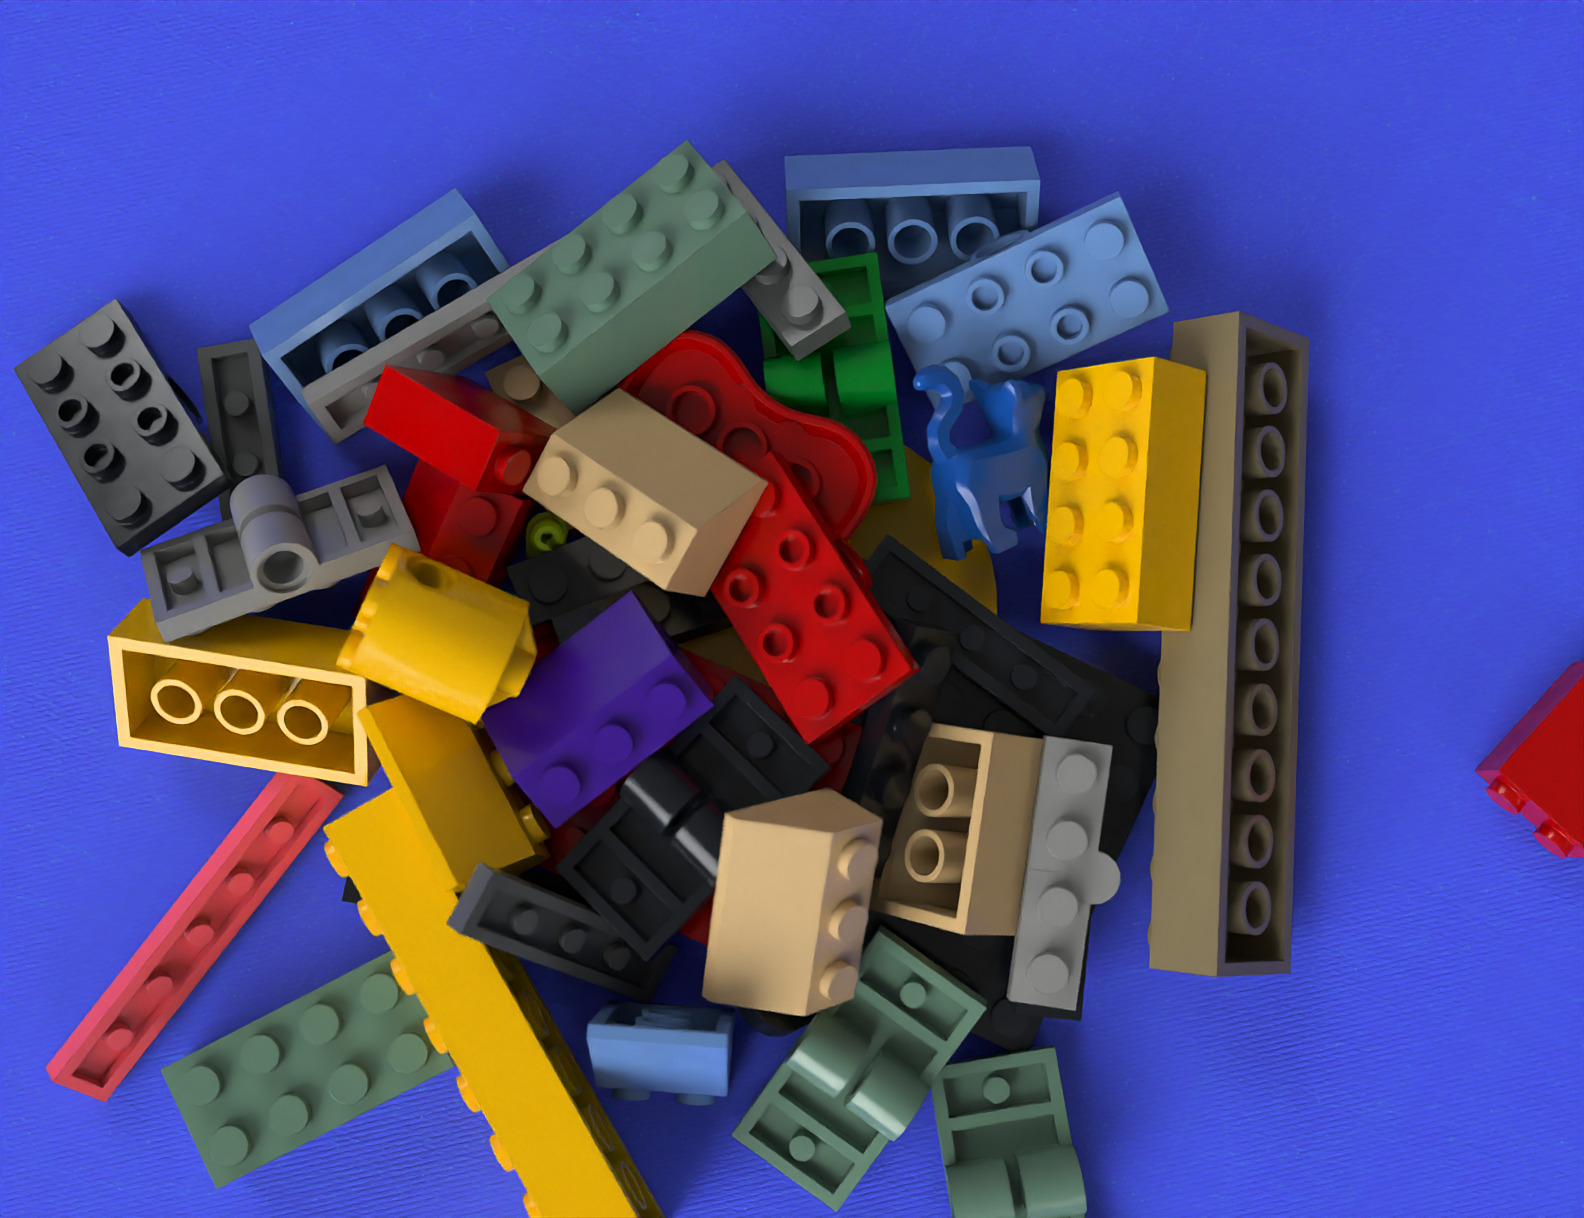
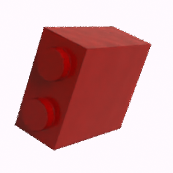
[363,364,558,495]
[1474,660,1584,859]

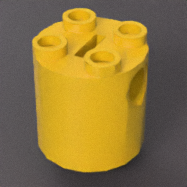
[336,542,538,724]

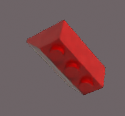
[352,458,539,618]

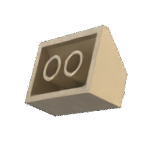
[522,388,769,597]
[869,722,1044,936]
[702,787,883,1016]

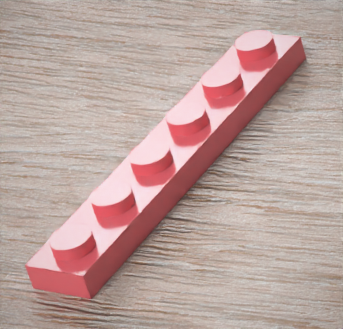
[46,772,344,1102]

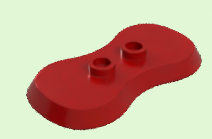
[618,329,877,542]

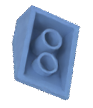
[587,1000,735,1105]

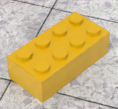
[1040,356,1207,631]
[108,598,393,787]

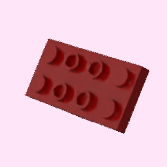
[710,451,921,745]

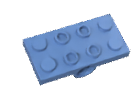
[884,191,1170,410]

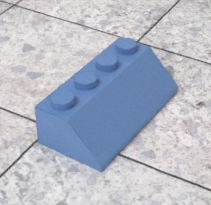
[784,146,1041,298]
[249,188,511,446]

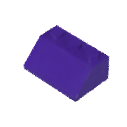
[480,589,714,829]

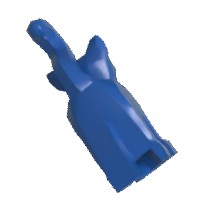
[912,364,1049,561]

